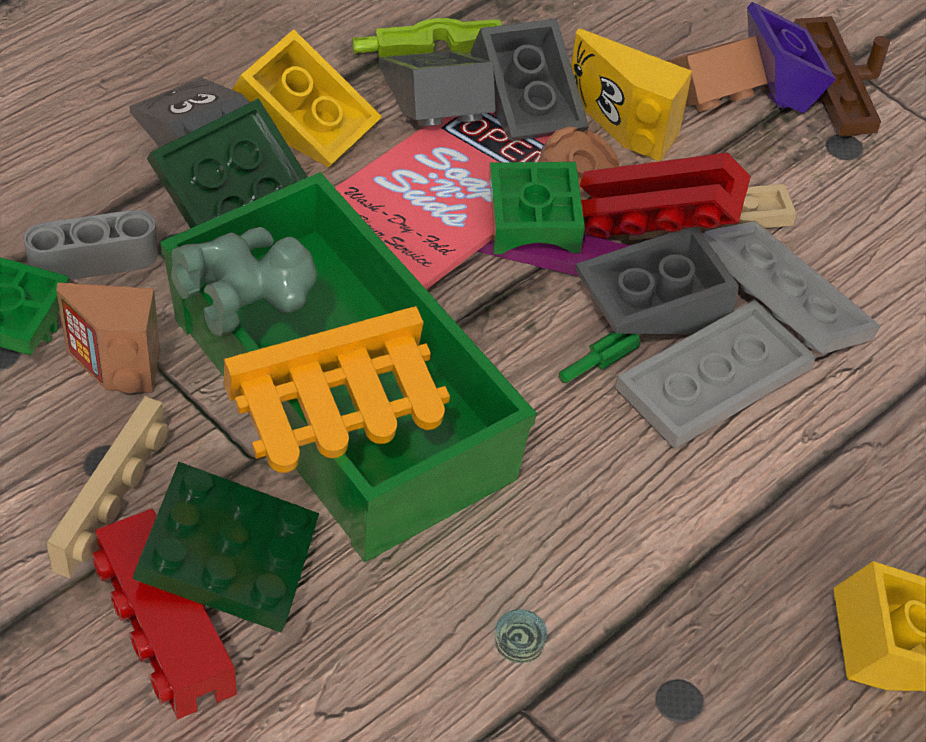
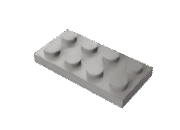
[703,221,881,354]
[615,300,816,449]

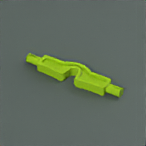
[352,18,502,57]

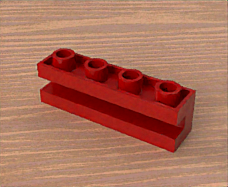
[580,152,751,239]
[91,508,237,720]

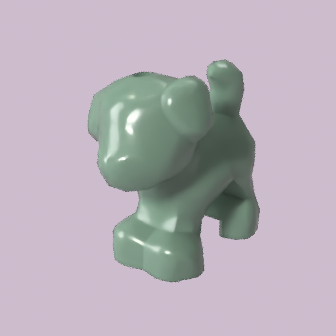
[171,227,318,336]

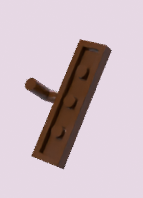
[794,16,890,136]

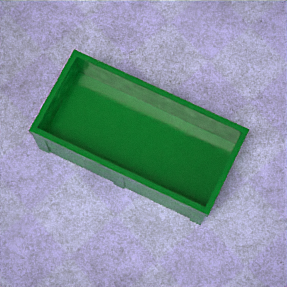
[160,172,537,563]

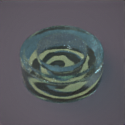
[494,609,547,663]

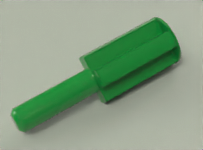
[558,331,640,384]

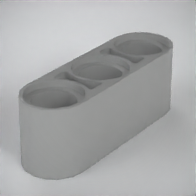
[24,210,158,280]

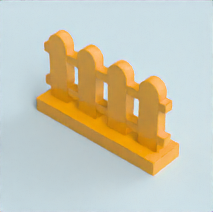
[223,306,450,473]

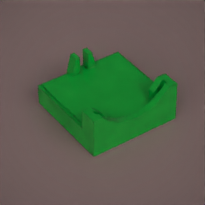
[489,162,585,254]
[0,257,70,356]

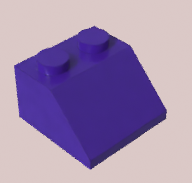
[747,2,836,114]

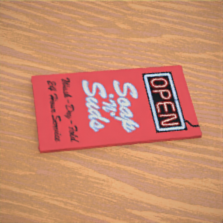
[335,112,552,290]

